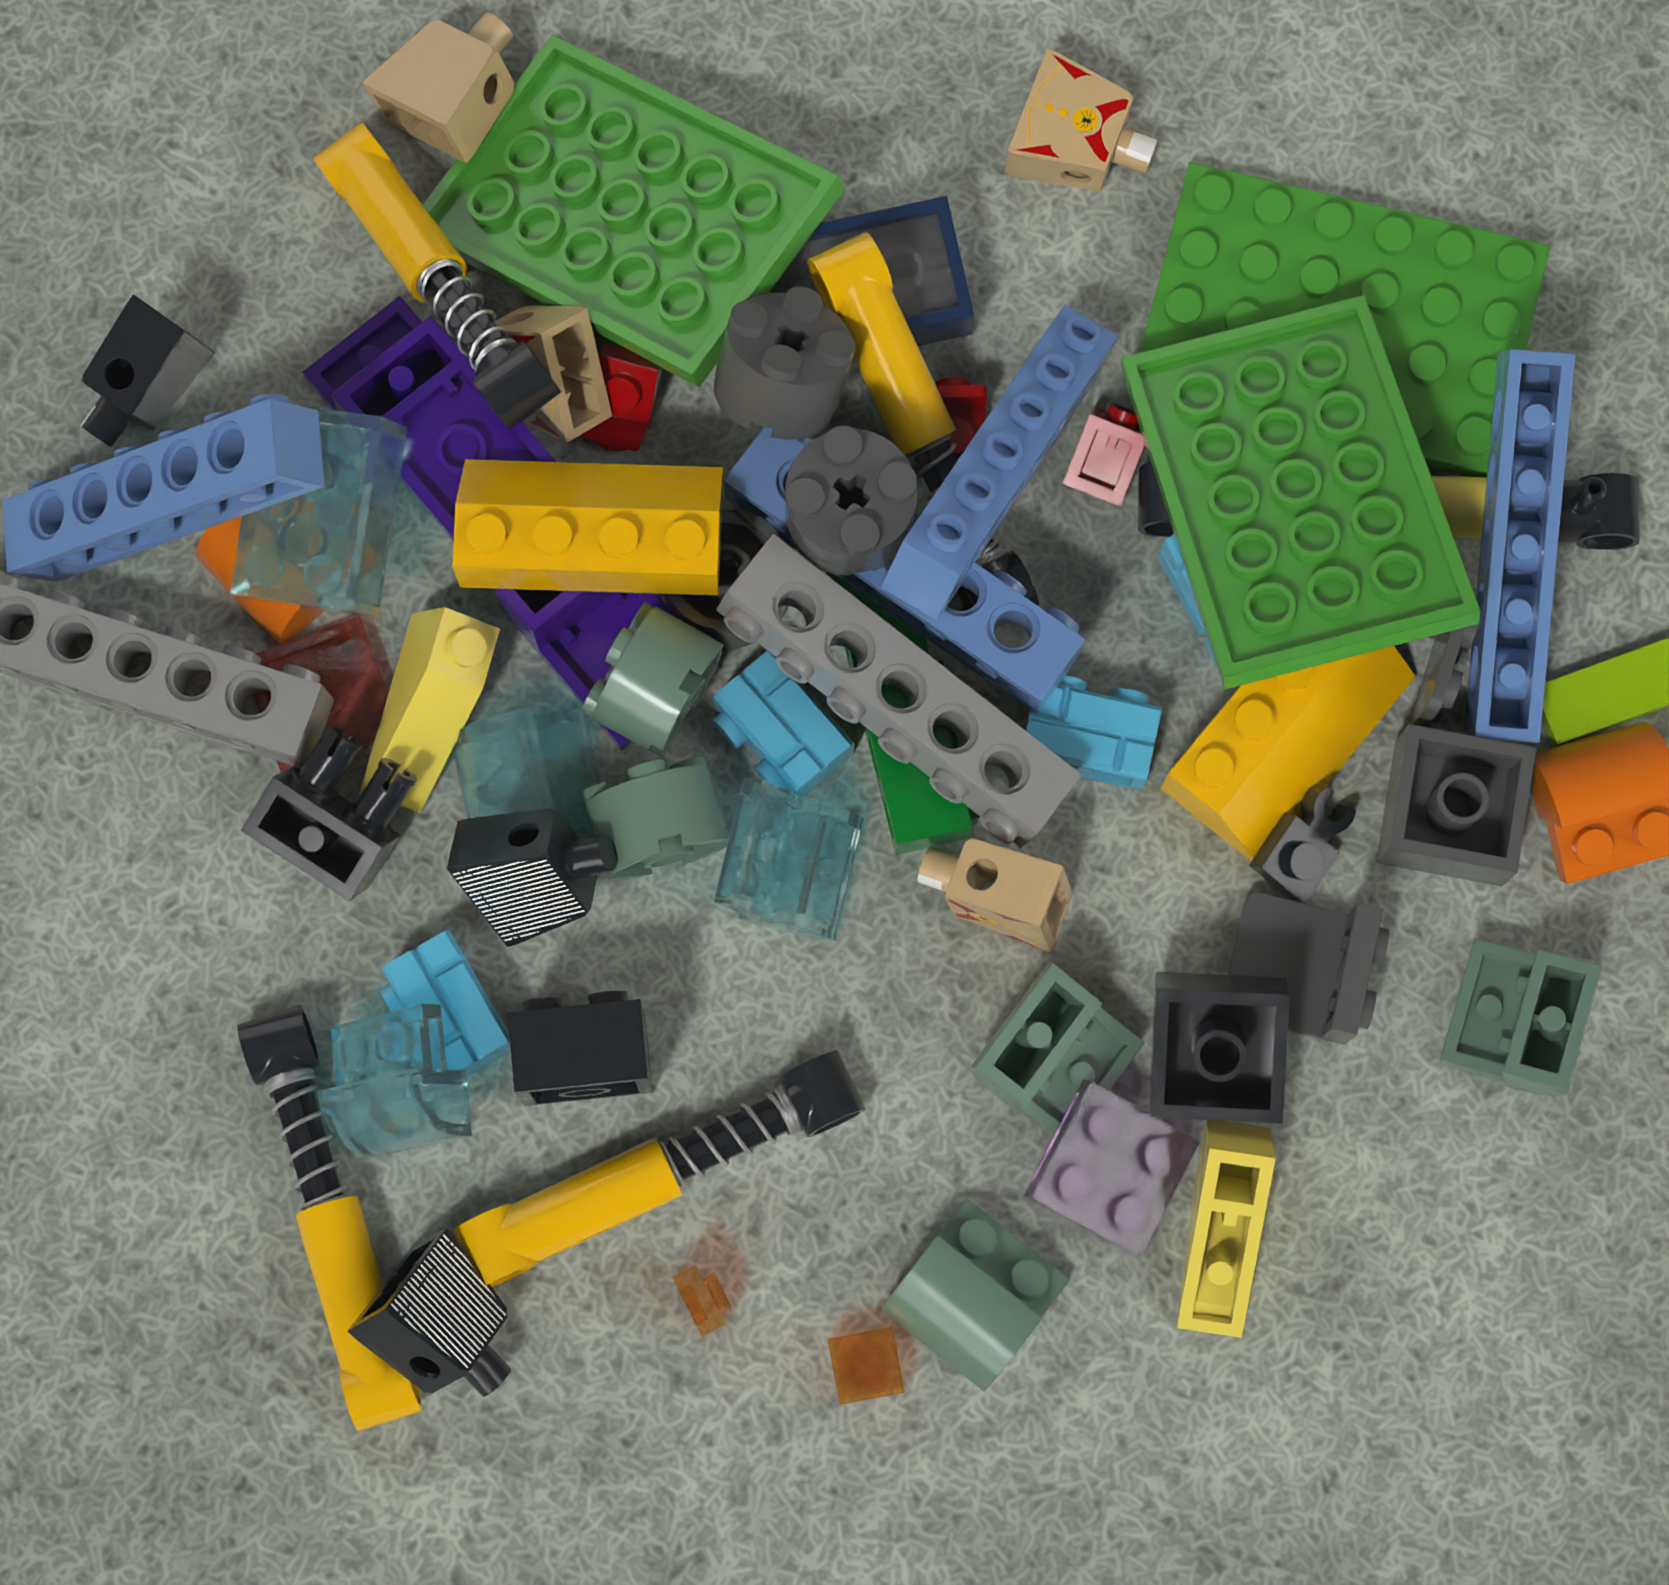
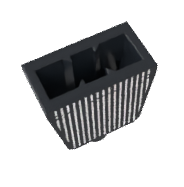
[80,294,216,448]
[447,808,617,947]
[348,1228,511,1397]

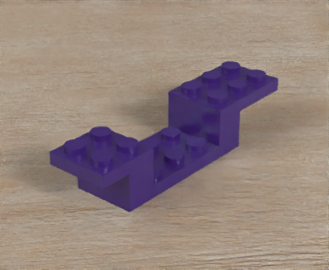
[302,296,718,750]

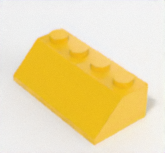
[452,459,723,595]
[1160,646,1416,861]

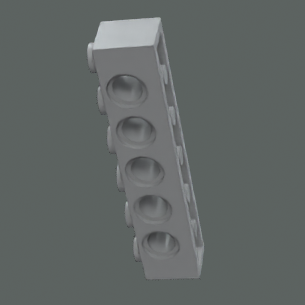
[716,533,1082,848]
[0,573,335,769]

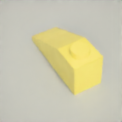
[360,607,500,813]
[1177,1120,1276,1338]

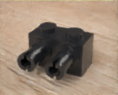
[241,723,417,901]

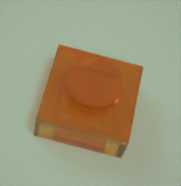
[672,1265,732,1339]
[827,1327,905,1405]

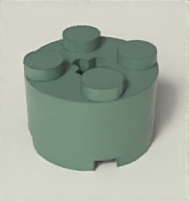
[581,602,724,757]
[582,756,730,881]

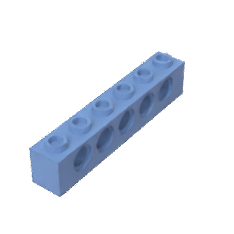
[881,304,1119,621]
[1464,349,1575,743]
[2,394,325,581]
[723,427,1085,715]

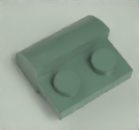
[1440,938,1602,1096]
[970,963,1145,1146]
[881,1198,1070,1392]

